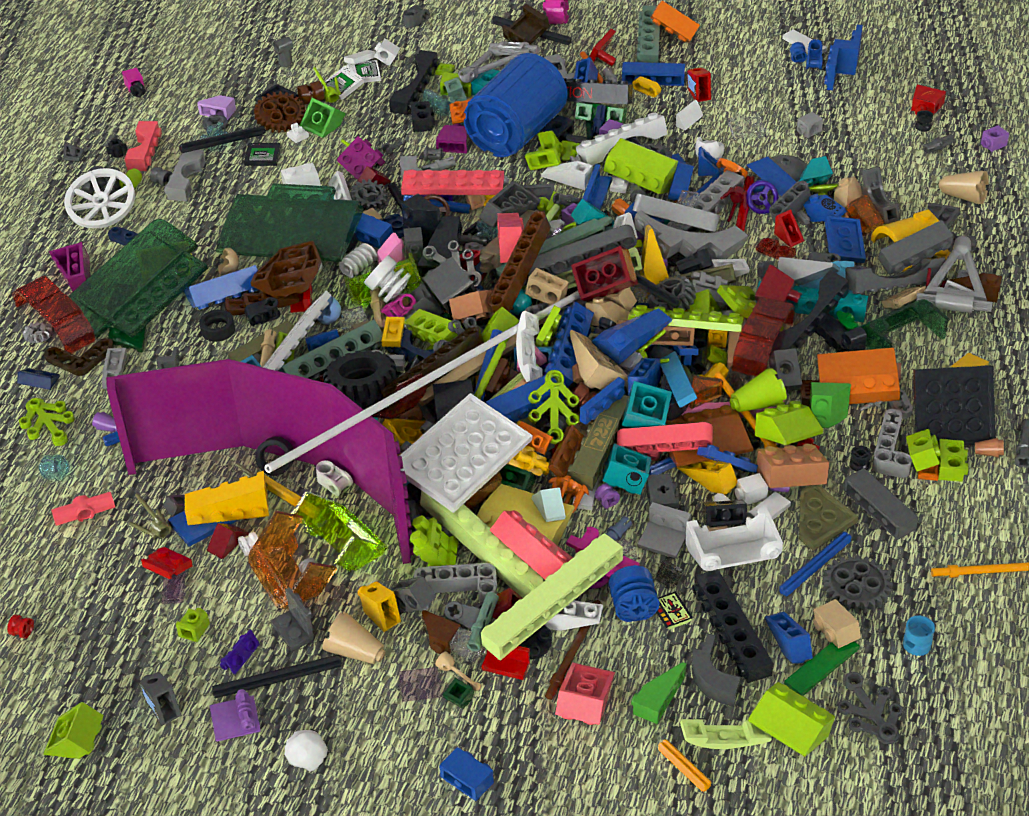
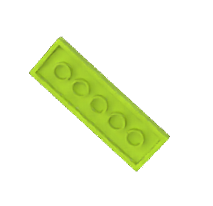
[628,305,744,332]

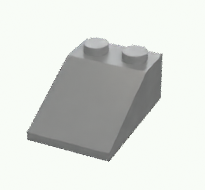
[778,257,840,286]

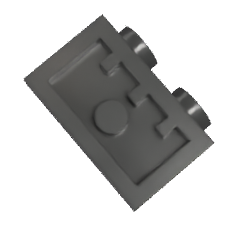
[270,587,315,652]

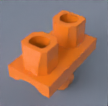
[519,421,553,455]

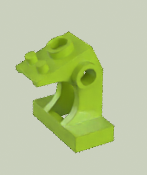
[525,130,563,170]

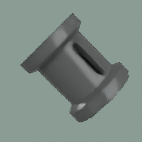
[424,146,443,161]

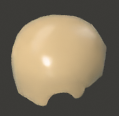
[218,248,239,275]

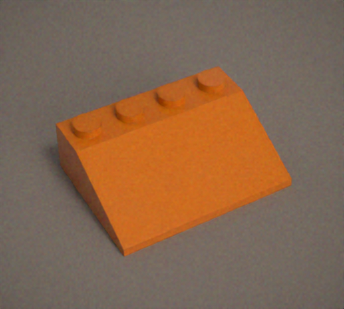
[817,348,900,404]

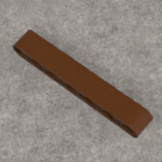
[488,211,551,313]

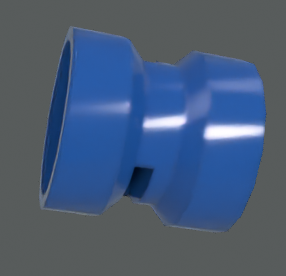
[790,42,807,62]

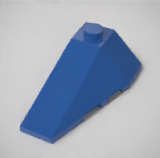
[592,308,672,365]

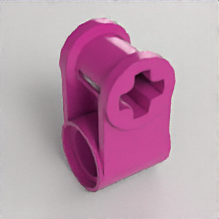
[380,293,416,317]

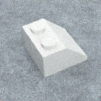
[281,163,324,204]

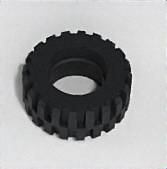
[323,350,398,410]

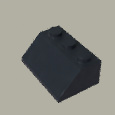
[401,194,440,249]

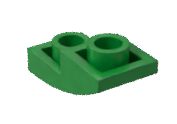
[836,310,860,331]

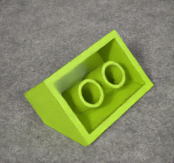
[755,401,823,445]
[748,682,835,757]

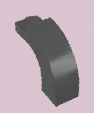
[861,166,900,224]
[691,633,740,707]

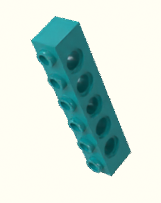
[756,281,868,323]

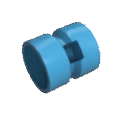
[903,615,935,656]

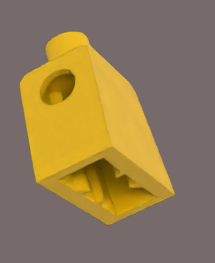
[358,582,401,632]

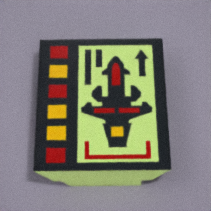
[656,591,693,629]

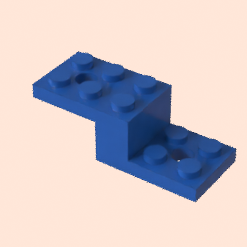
[824,24,863,91]

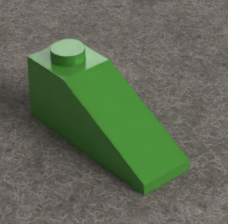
[631,662,686,724]

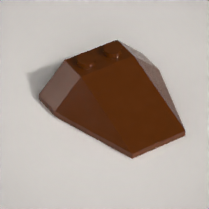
[250,240,322,298]

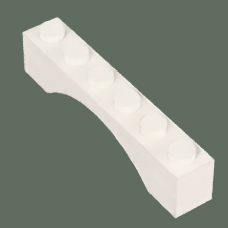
[576,113,668,165]

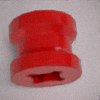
[7,614,34,639]

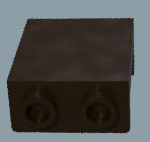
[502,4,550,45]

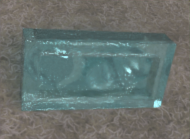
[422,89,451,117]

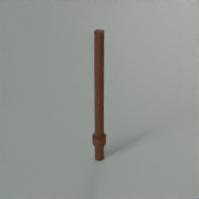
[545,600,602,700]

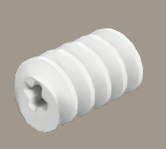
[339,243,378,278]

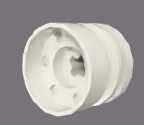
[364,255,411,304]

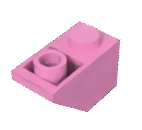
[377,233,405,271]

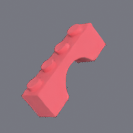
[125,121,162,171]

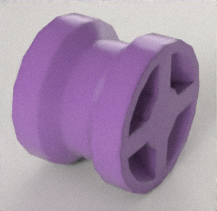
[594,483,620,509]

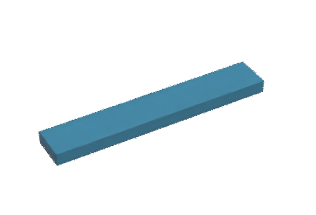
[660,351,697,407]

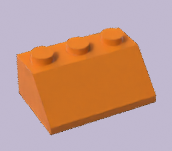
[650,1,700,43]

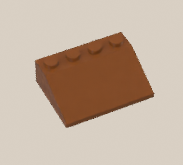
[665,405,753,467]

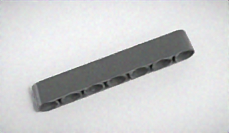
[523,224,637,286]

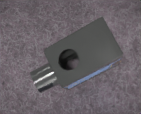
[140,672,182,726]

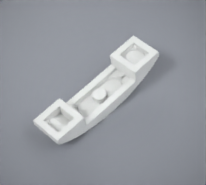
[516,311,543,383]

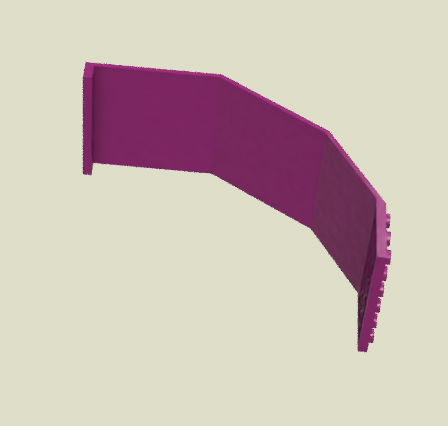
[106,359,414,564]

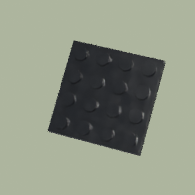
[913,365,996,446]

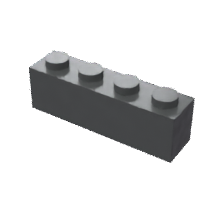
[878,220,954,275]
[843,468,919,540]

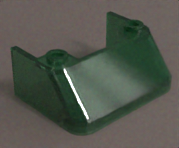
[860,299,949,350]

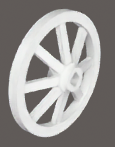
[64,168,135,228]

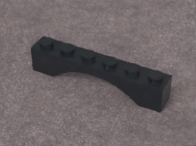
[389,50,440,115]
[763,270,849,358]

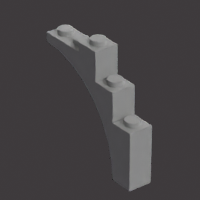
[633,210,748,260]

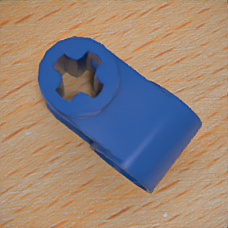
[806,39,823,70]

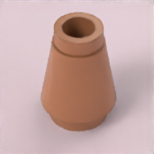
[975,438,1004,457]

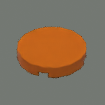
[716,158,748,180]

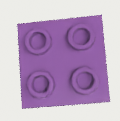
[209,689,261,742]

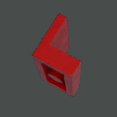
[290,284,312,313]
[481,646,530,680]

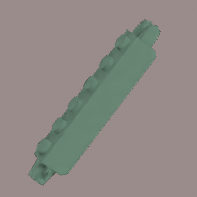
[496,217,613,276]

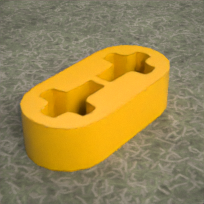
[632,76,661,97]

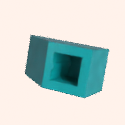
[798,156,833,187]

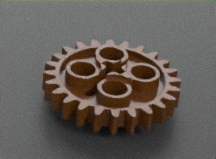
[254,91,306,133]

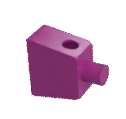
[436,123,467,154]

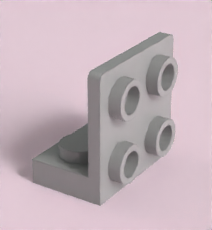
[638,502,691,558]

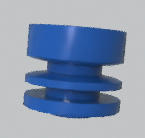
[608,565,660,622]

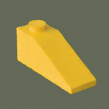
[677,460,737,495]

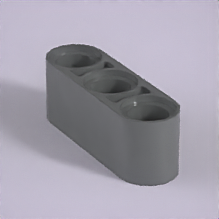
[769,181,811,224]

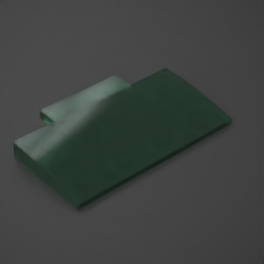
[216,183,364,262]

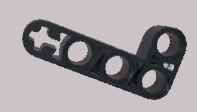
[815,313,867,353]

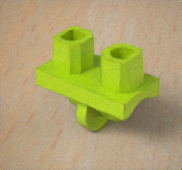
[537,191,563,220]

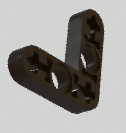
[44,338,114,376]

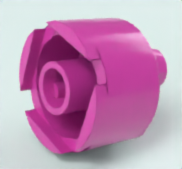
[543,0,569,24]

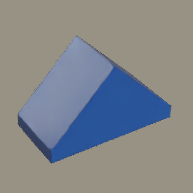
[698,147,724,176]

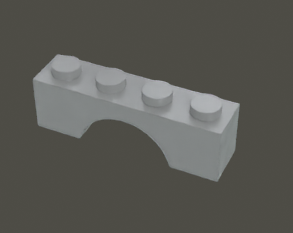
[164,150,206,201]

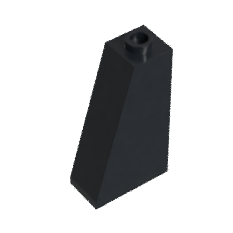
[418,216,462,277]

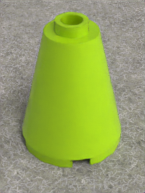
[729,368,787,412]

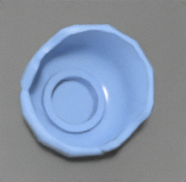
[317,296,341,325]

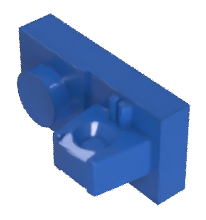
[669,344,699,365]

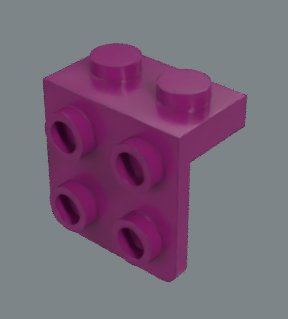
[337,136,385,180]

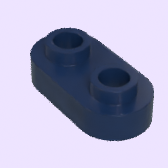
[108,226,139,247]

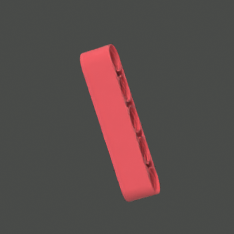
[616,422,713,454]

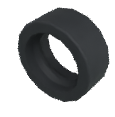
[199,309,235,342]
[255,437,295,476]

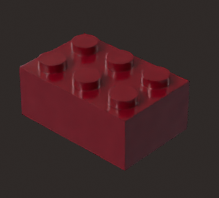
[571,246,638,302]

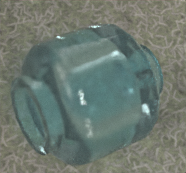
[39,454,70,480]

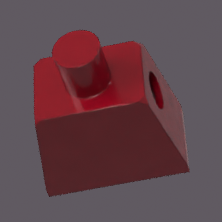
[755,265,802,307]

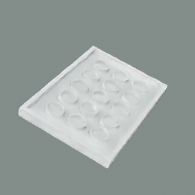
[400,393,533,513]

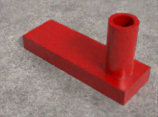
[589,29,617,66]

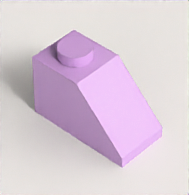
[198,95,236,120]

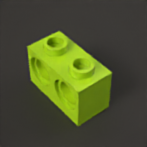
[938,439,968,482]

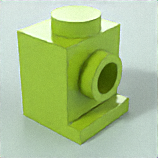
[176,608,210,643]

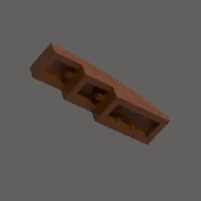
[224,291,300,315]

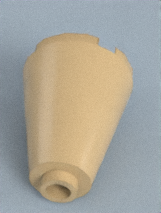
[939,170,989,205]
[322,611,386,664]

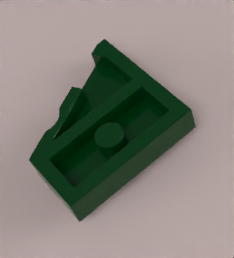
[108,325,147,353]

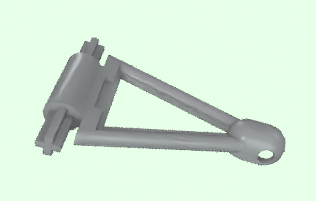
[458,41,541,83]
[916,236,993,313]

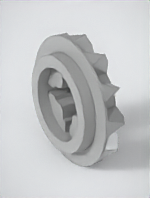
[23,321,53,343]

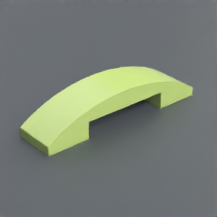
[680,719,772,749]

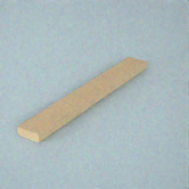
[414,323,535,406]

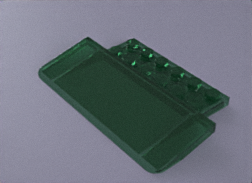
[60,219,208,339]

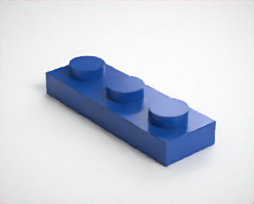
[580,377,625,425]
[697,445,758,473]

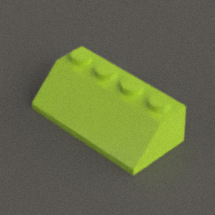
[603,138,678,194]

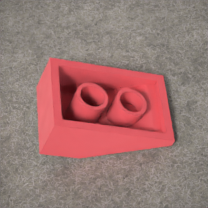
[555,662,615,725]

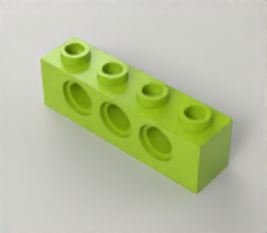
[405,309,462,346]

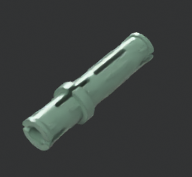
[467,592,499,652]

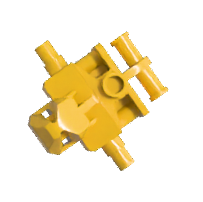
[507,421,550,476]

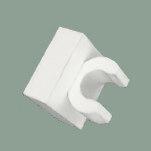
[287,123,309,143]

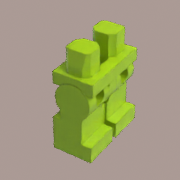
[410,515,458,567]

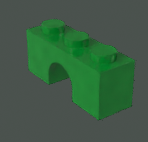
[575,102,627,124]

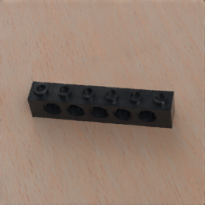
[692,569,773,683]

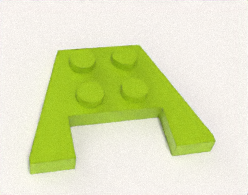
[717,285,784,332]

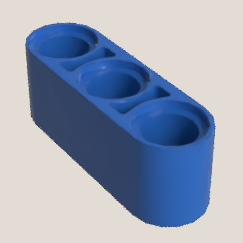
[668,162,694,203]

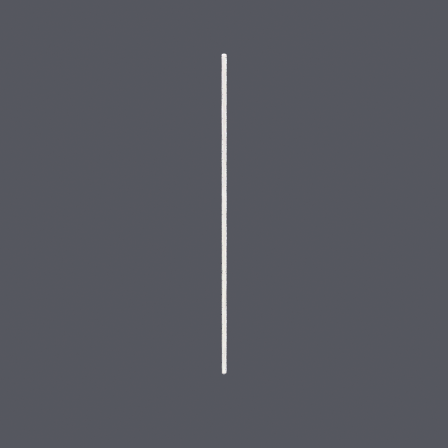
[265,255,642,473]

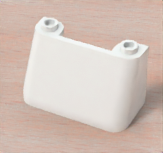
[686,507,783,571]

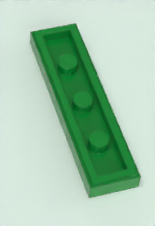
[784,641,860,696]

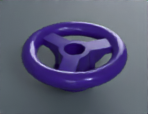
[746,180,779,214]

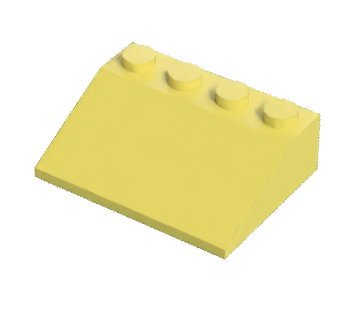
[477,484,575,546]

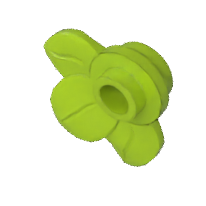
[560,141,580,161]

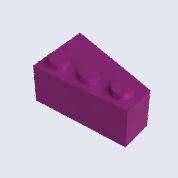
[49,242,91,295]

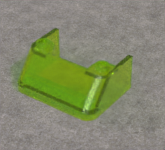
[343,253,423,308]
[288,491,388,572]

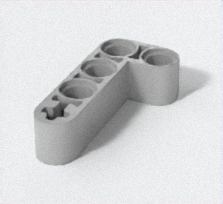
[872,409,912,478]
[414,563,497,602]

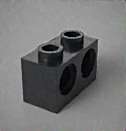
[410,101,435,132]

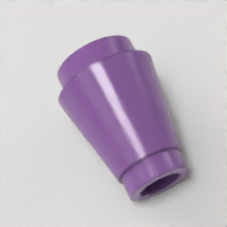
[92,412,117,432]

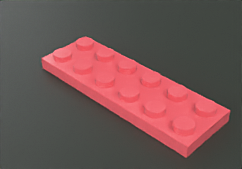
[401,170,504,195]

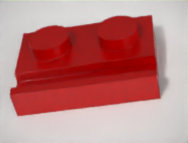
[141,547,193,579]

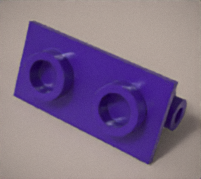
[220,629,260,674]

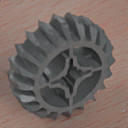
[647,275,696,311]

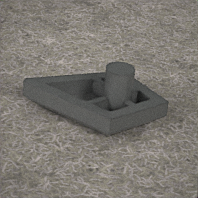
[63,143,85,162]

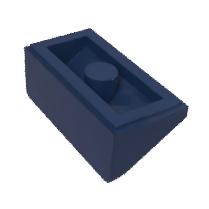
[17,368,60,390]

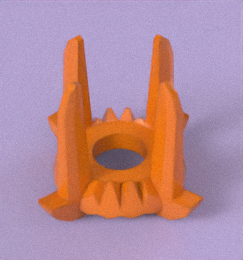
[549,475,589,513]

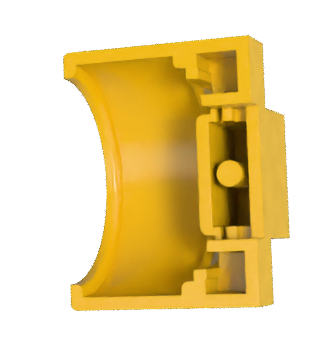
[871,209,951,272]

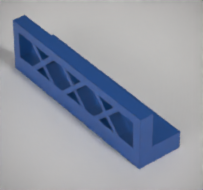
[583,164,612,210]

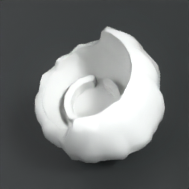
[695,137,725,160]
[285,730,328,771]

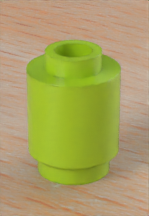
[119,168,142,189]

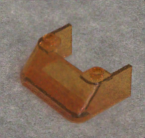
[248,511,337,609]

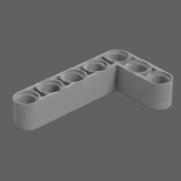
[632,194,720,232]

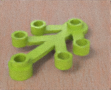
[528,370,579,444]
[19,398,75,446]

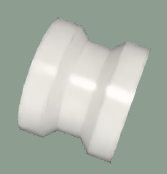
[238,531,262,556]

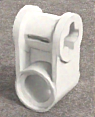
[316,460,353,496]

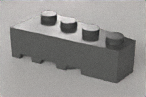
[479,181,541,227]

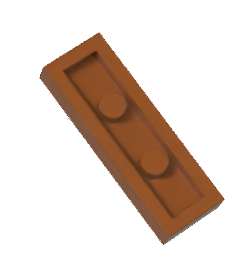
[548,425,585,477]

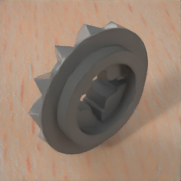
[202,115,228,133]

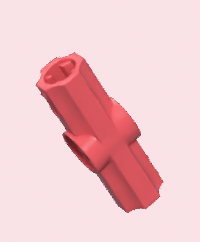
[51,492,115,526]

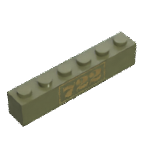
[567,395,628,491]

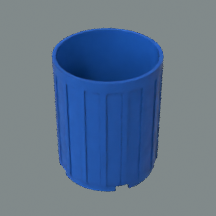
[464,53,568,157]

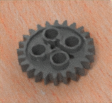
[822,554,893,613]

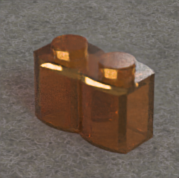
[845,195,884,236]

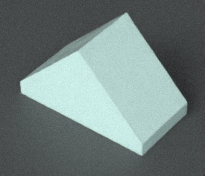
[532,487,566,522]

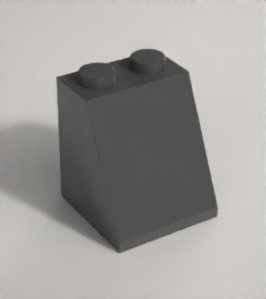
[423,257,477,316]

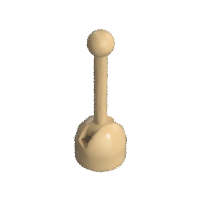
[435,652,481,691]

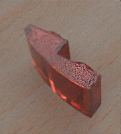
[755,238,796,260]

